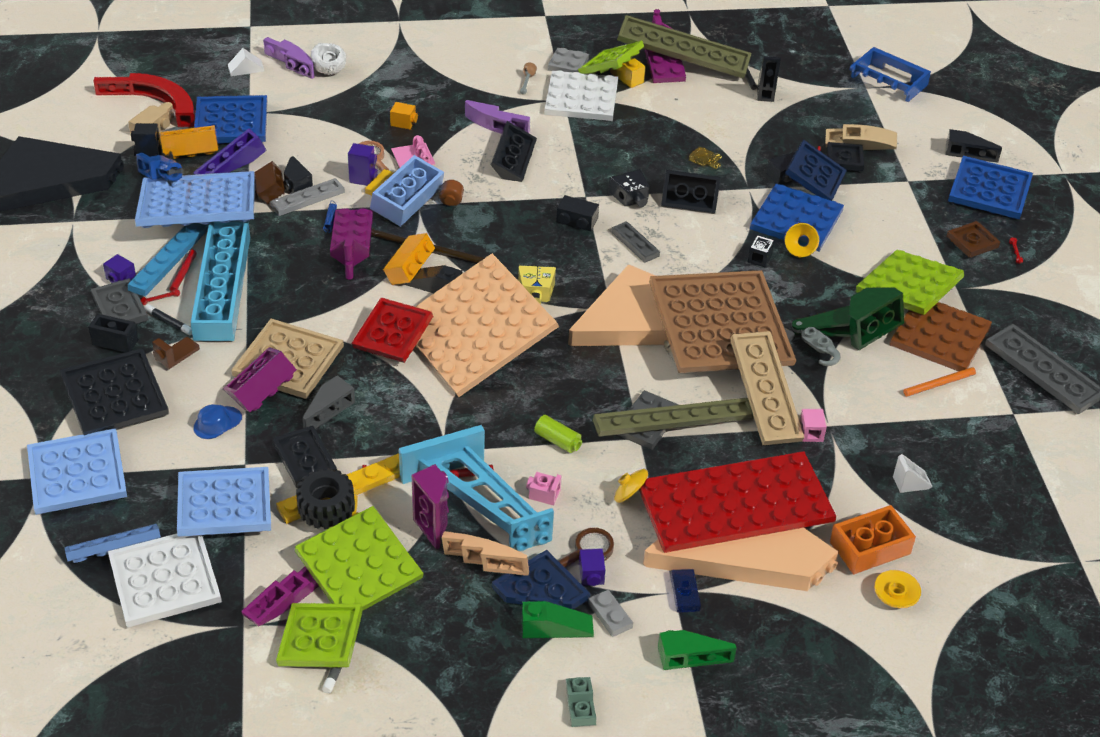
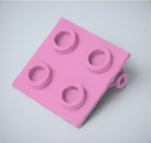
[391,135,435,168]

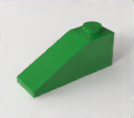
[522,601,594,638]
[658,630,736,670]

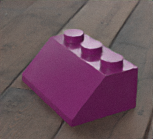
[223,347,297,412]
[412,464,449,549]

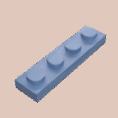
[64,524,161,563]

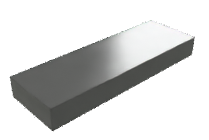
[611,221,660,263]

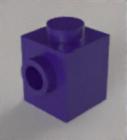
[103,254,136,283]

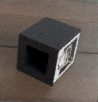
[747,235,775,268]

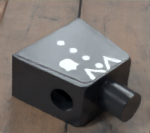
[608,169,649,208]

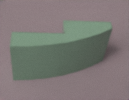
[566,677,596,727]

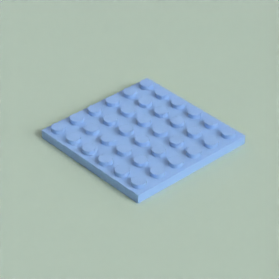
[135,171,255,228]

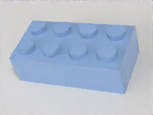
[370,155,444,227]

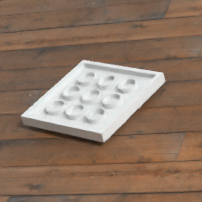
[544,70,618,121]
[108,534,222,628]

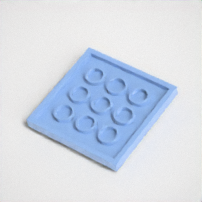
[27,428,127,515]
[177,467,271,536]

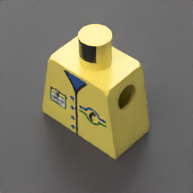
[518,266,556,305]

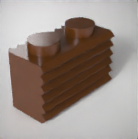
[255,161,285,204]

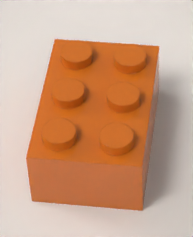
[830,505,916,575]

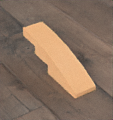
[442,531,529,576]

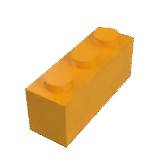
[160,125,218,159]
[383,233,435,285]

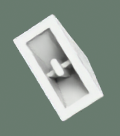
[228,48,264,76]
[893,454,932,493]

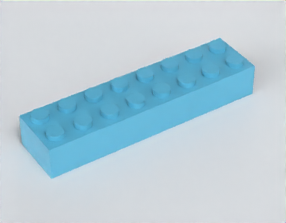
[191,220,250,341]

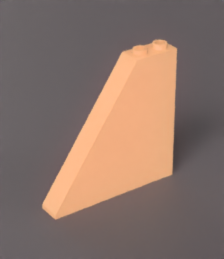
[568,264,668,346]
[643,528,838,591]

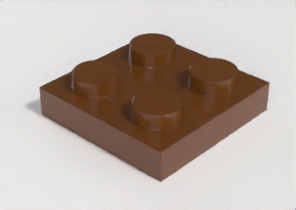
[946,221,1000,258]

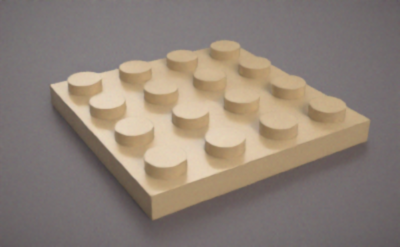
[231,319,344,399]

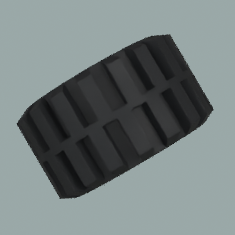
[296,468,355,529]

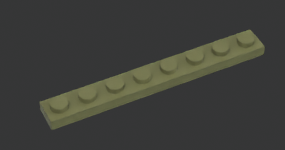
[592,398,754,436]

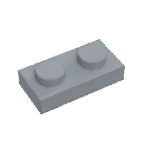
[588,589,633,637]

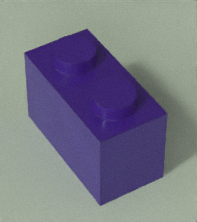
[348,143,378,186]

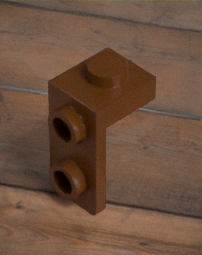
[152,337,200,369]

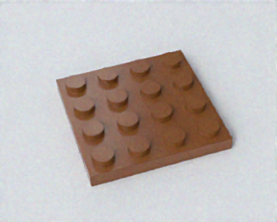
[890,302,992,371]

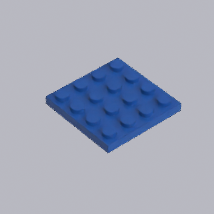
[194,95,267,144]
[948,156,1033,219]
[750,184,844,252]

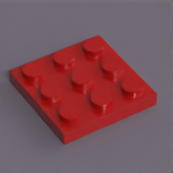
[351,298,434,363]

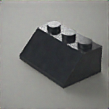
[661,170,721,213]

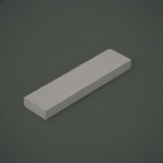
[270,178,345,216]

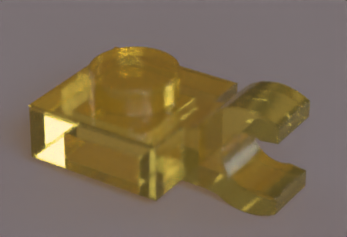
[689,146,722,169]

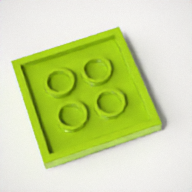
[578,40,644,74]
[276,603,363,667]

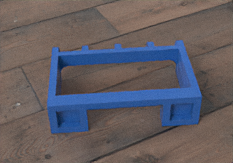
[850,47,931,102]

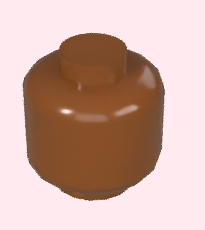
[439,180,464,206]

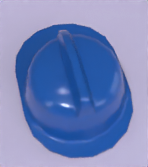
[194,404,242,439]

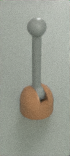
[520,62,537,94]

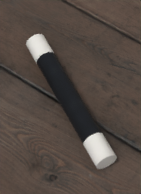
[145,304,192,336]

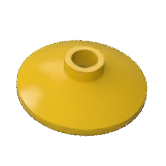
[614,469,648,503]
[874,570,921,608]

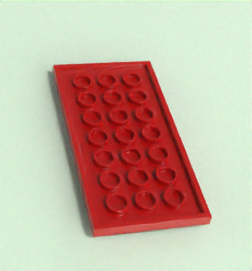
[639,451,836,553]

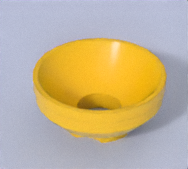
[785,223,819,257]

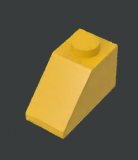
[610,58,645,88]

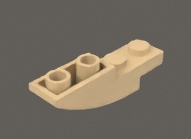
[825,124,897,150]

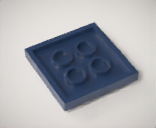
[785,140,847,201]

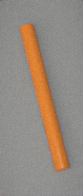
[903,367,976,397]

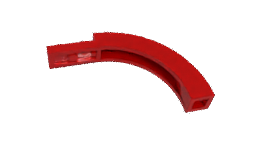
[93,73,195,127]

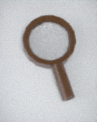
[559,528,614,567]

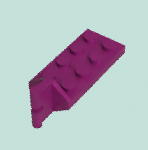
[645,9,686,83]
[330,208,373,279]

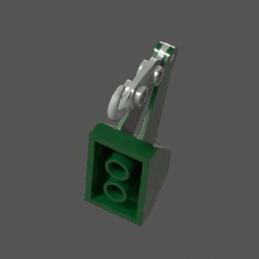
[792,287,904,366]

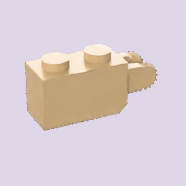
[128,102,174,135]

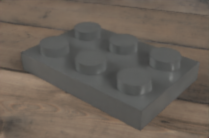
[91,278,148,324]
[616,390,679,450]

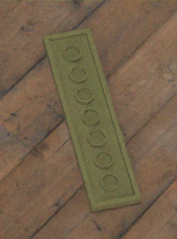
[617,15,752,79]

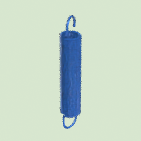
[323,201,337,232]

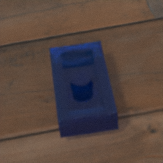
[670,569,701,612]

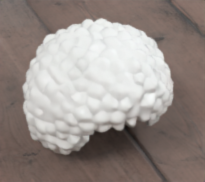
[311,43,346,75]

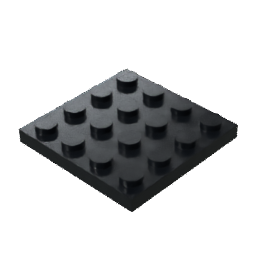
[60,348,169,435]

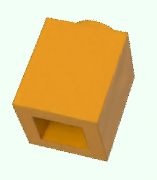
[390,102,418,129]

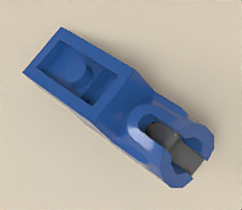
[136,153,183,181]

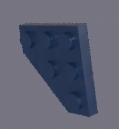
[492,550,590,609]

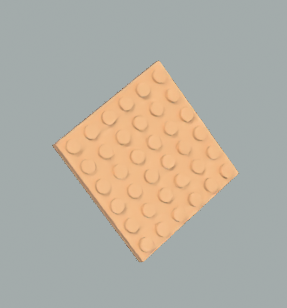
[415,253,559,397]

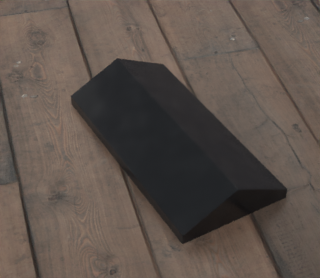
[490,121,537,182]

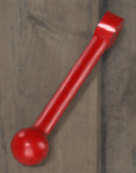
[1009,238,1023,264]
[140,289,180,305]

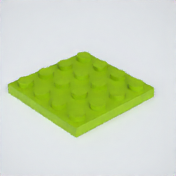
[856,250,964,315]
[295,506,423,610]

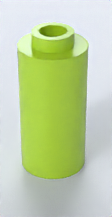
[534,415,582,453]

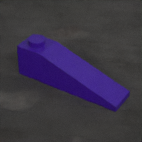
[193,128,267,175]

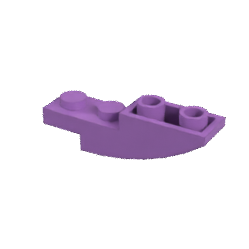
[263,37,314,79]
[465,100,530,134]

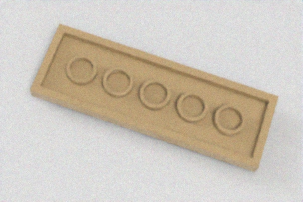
[730,331,804,445]

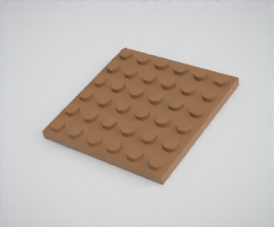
[649,270,796,373]

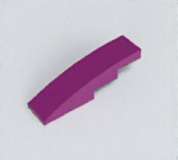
[241,567,319,627]

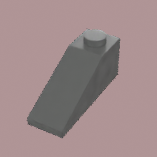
[303,375,355,429]

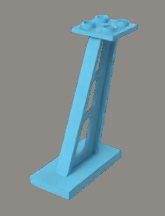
[399,425,554,551]

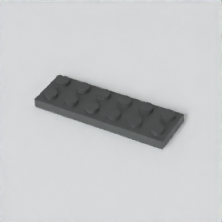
[985,324,1100,414]

